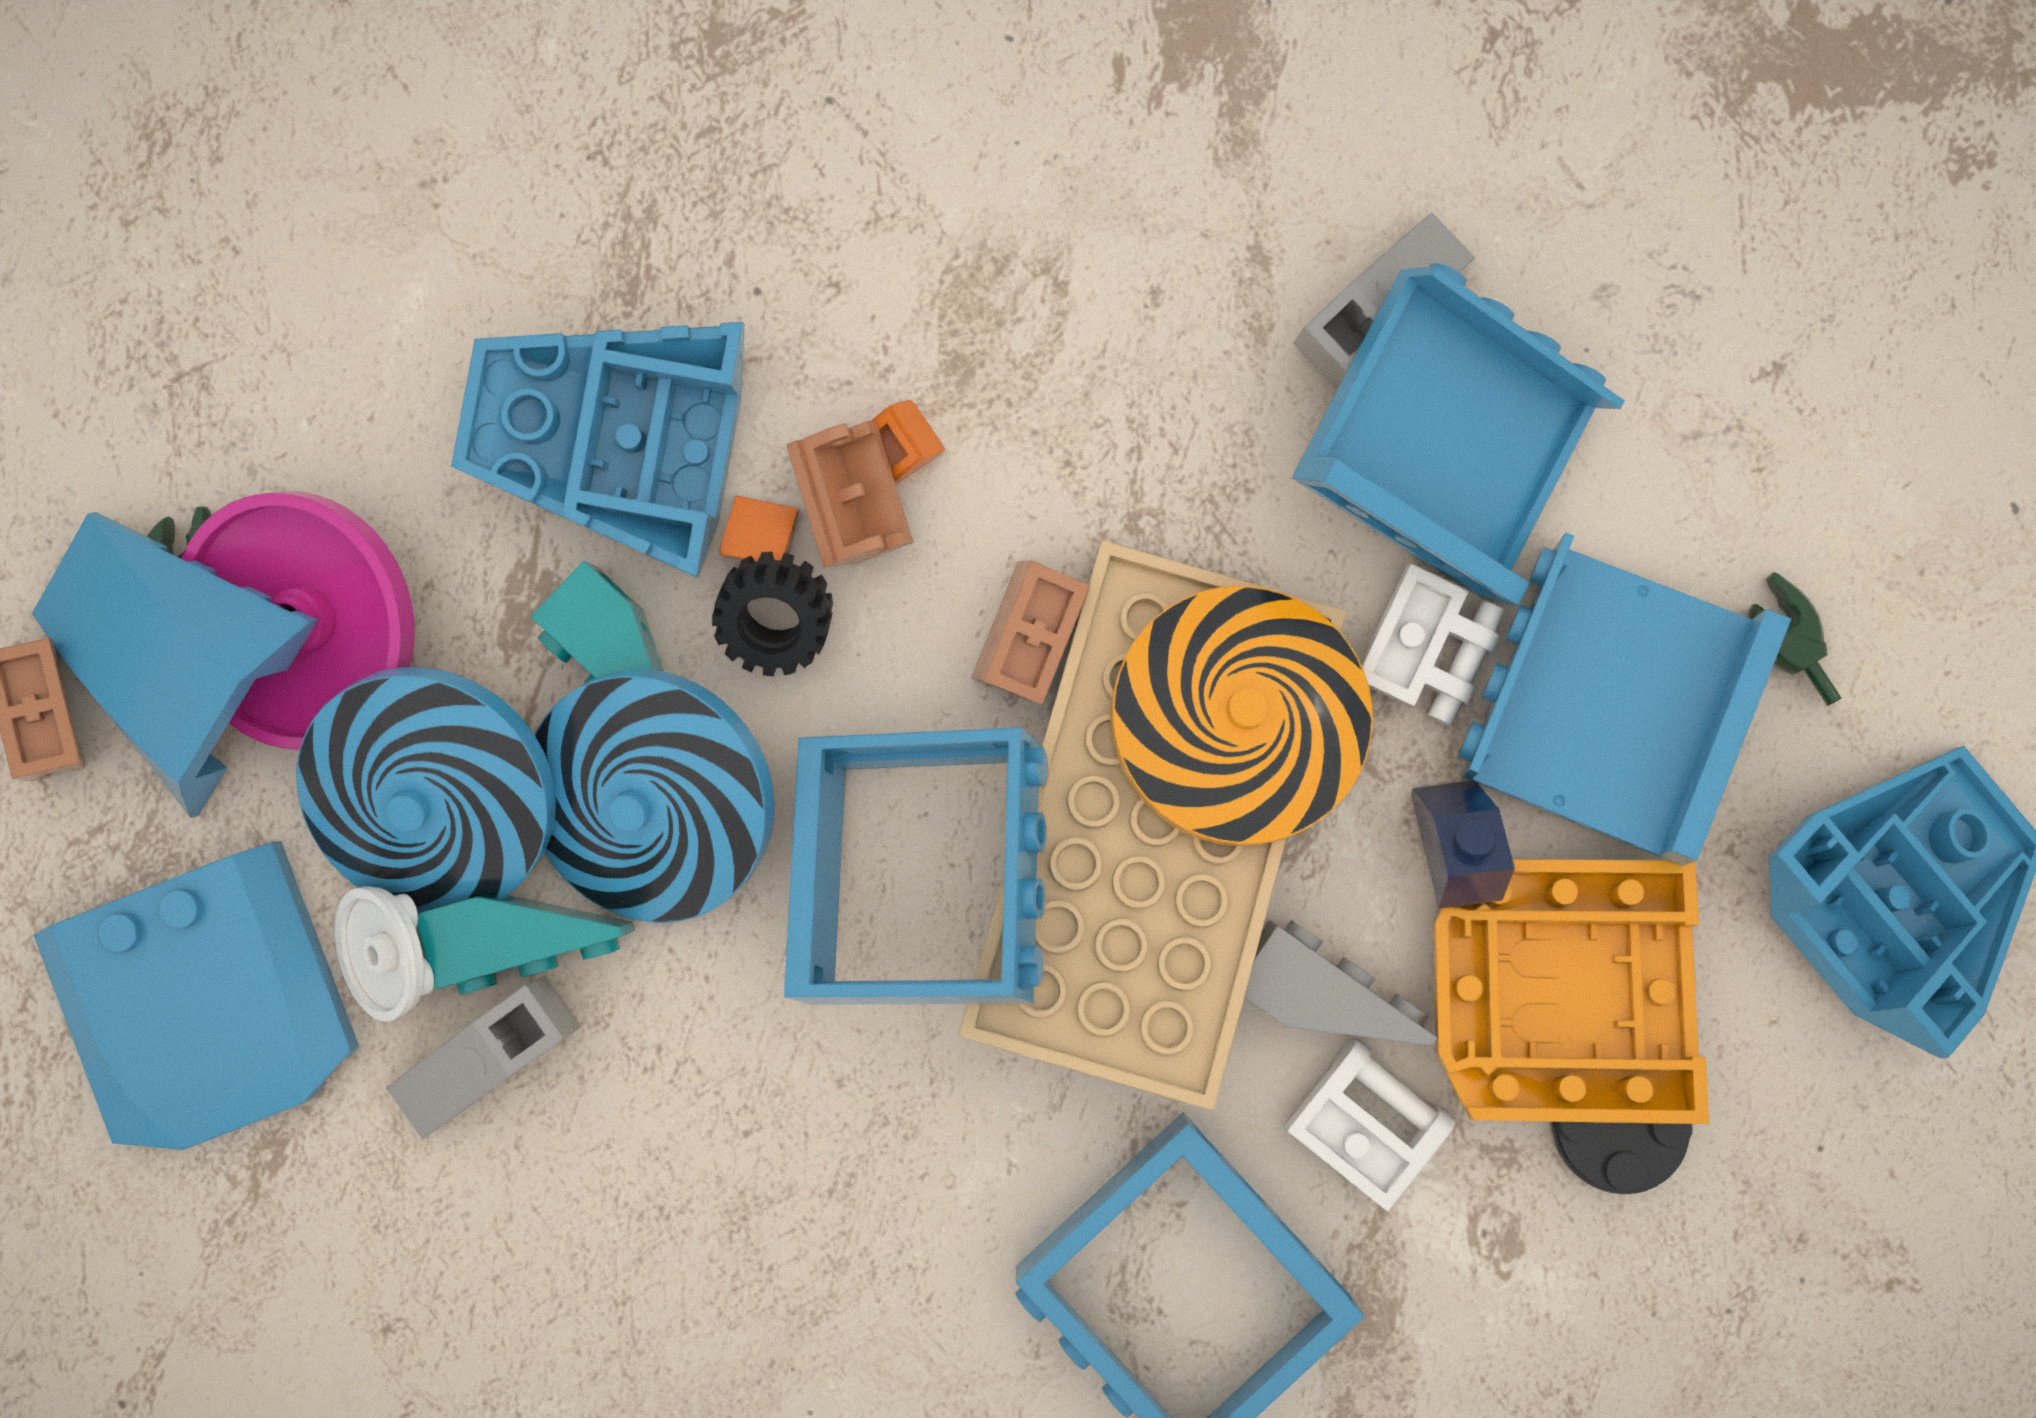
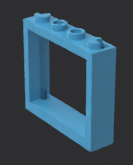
[784,727,1048,1005]
[1015,1112,1365,1418]

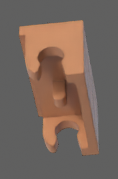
[786,421,914,567]
[971,561,1090,705]
[0,638,85,782]

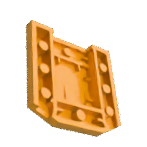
[1432,859,1709,1124]

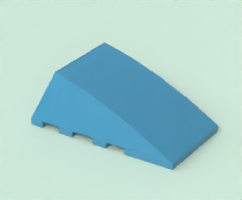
[451,322,745,578]
[32,512,318,818]

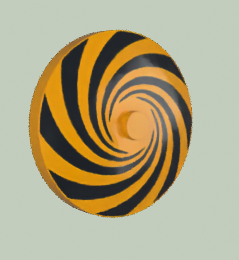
[1111,586,1373,846]

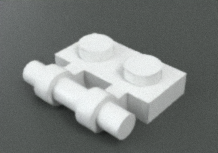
[1360,564,1505,726]

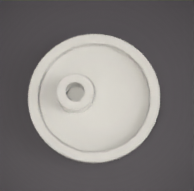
[335,886,434,1022]

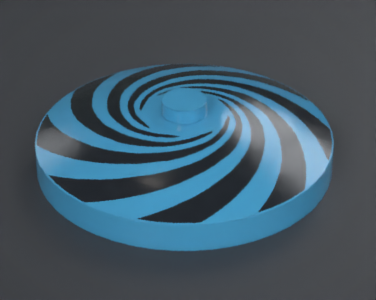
[296,667,556,913]
[534,669,775,923]

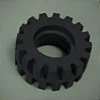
[712,551,833,677]

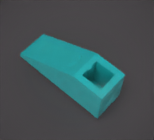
[530,561,664,683]
[417,895,635,995]

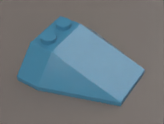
[1769,746,2036,1058]

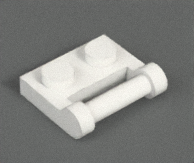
[1284,1038,1456,1212]

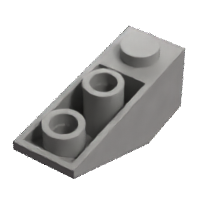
[1293,212,1475,389]
[1244,920,1437,1046]
[386,976,581,1140]

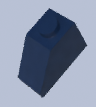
[1411,781,1515,909]

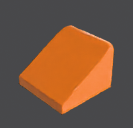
[871,400,945,484]
[719,495,799,562]

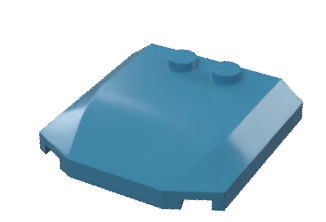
[34,841,359,1150]

